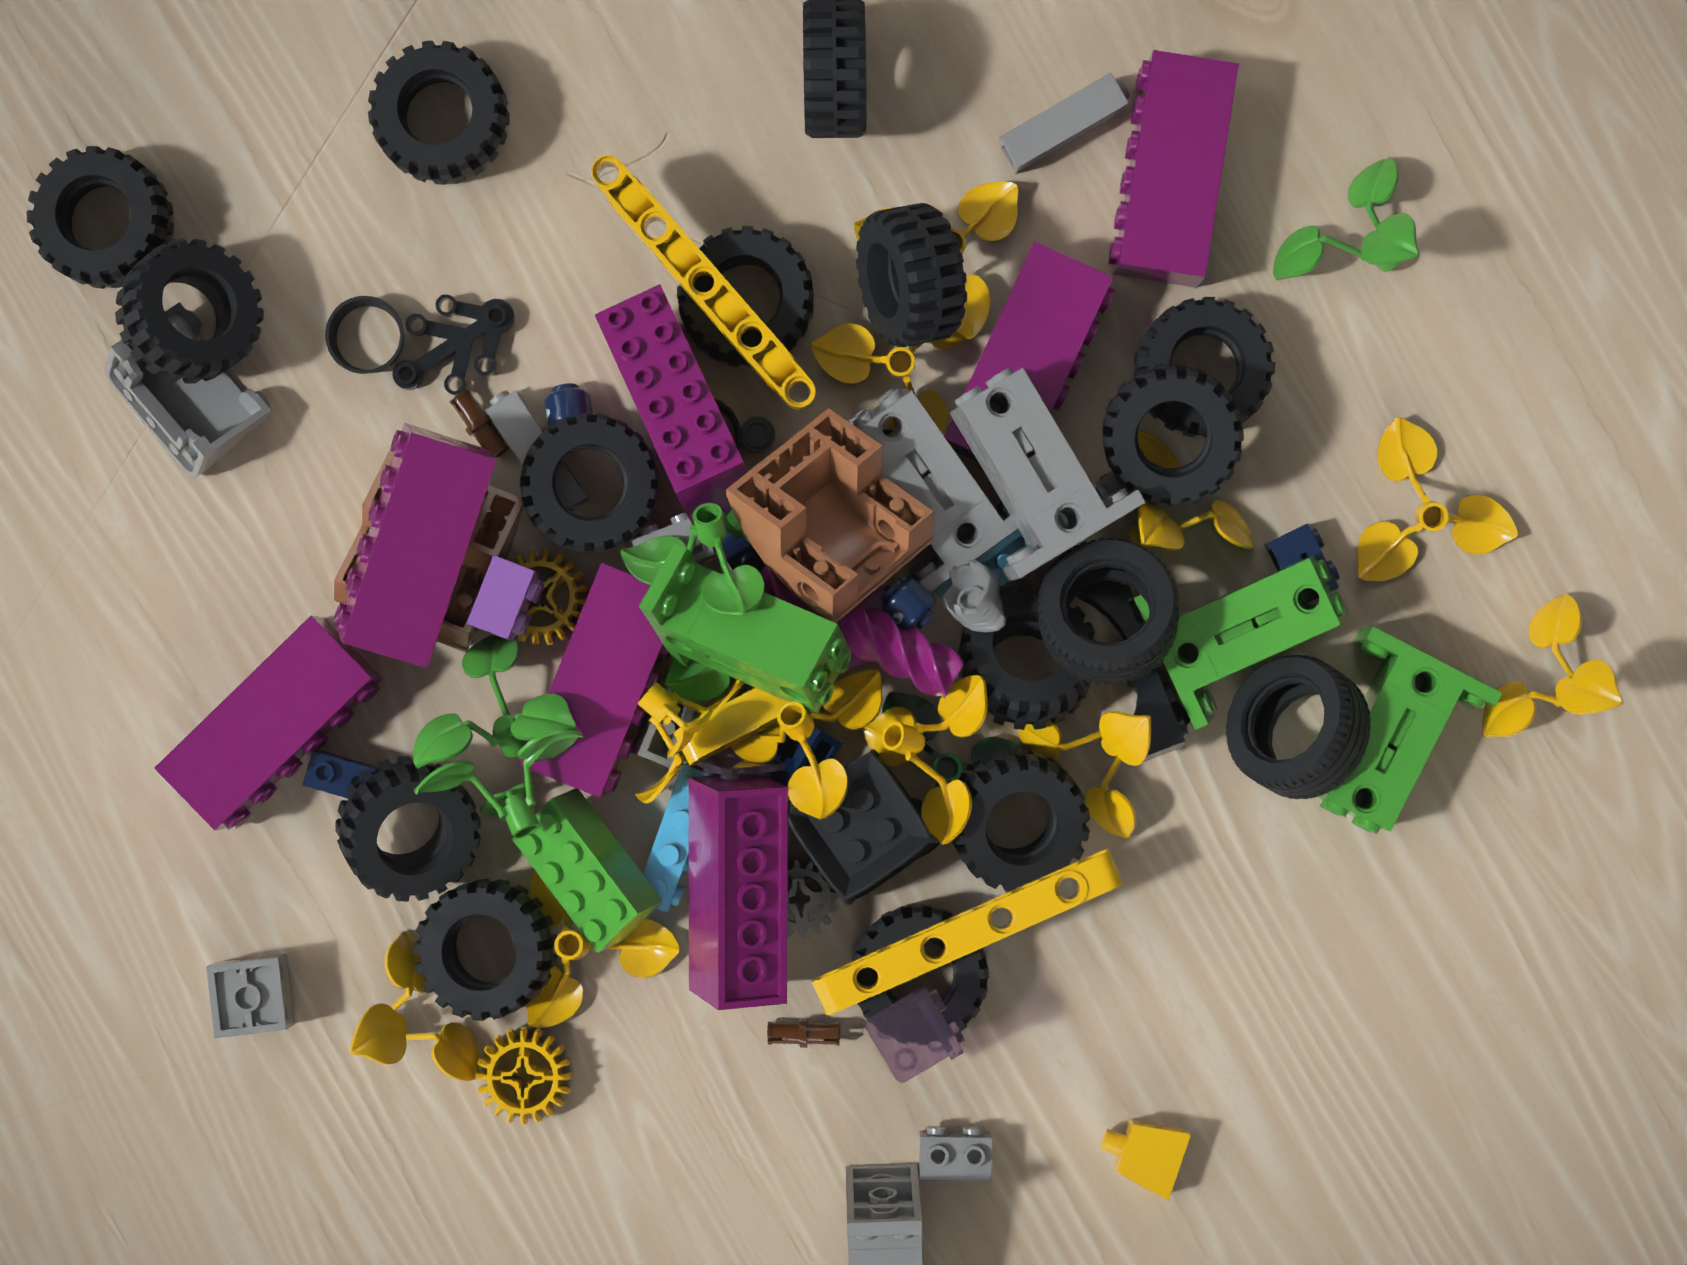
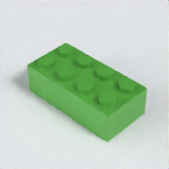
[512,788,663,953]

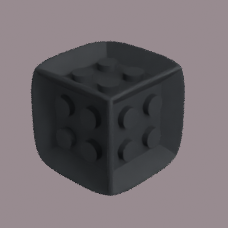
[788,749,939,905]

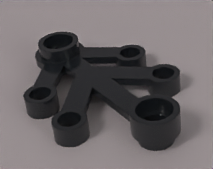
[392,294,515,396]

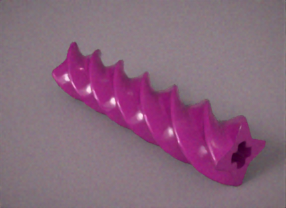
[760,564,964,699]

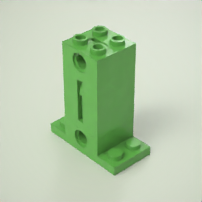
[639,543,851,715]
[1134,555,1347,730]
[1317,626,1502,834]

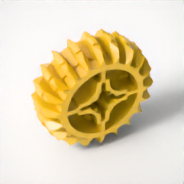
[515,549,589,646]
[475,1026,573,1125]

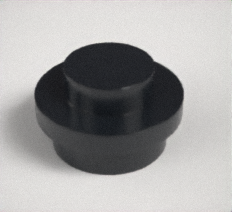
[741,417,775,452]

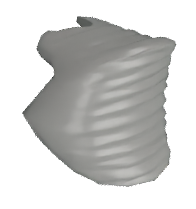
[941,560,1007,633]

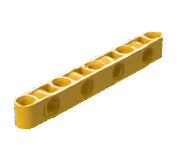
[591,155,816,411]
[811,849,1124,1015]

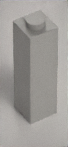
[998,73,1130,174]
[485,390,590,512]

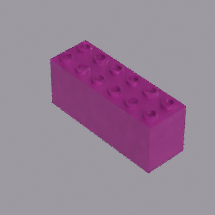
[1108,50,1239,288]
[944,241,1115,462]
[594,284,748,525]
[333,423,497,668]
[519,563,670,798]
[154,615,383,831]
[688,773,788,1010]

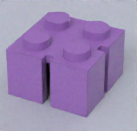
[467,555,545,641]

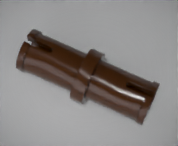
[449,389,509,458]
[767,1019,840,1048]

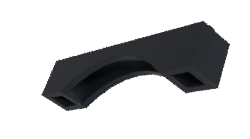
[1076,580,1189,762]

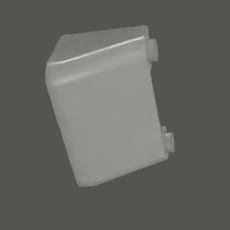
[105,302,272,478]

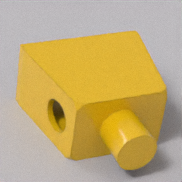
[1100,1120,1191,1200]

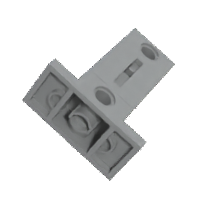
[950,367,1145,581]
[848,387,1018,592]
[846,1163,923,1265]

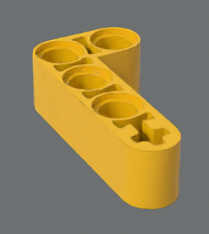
[673,688,788,766]

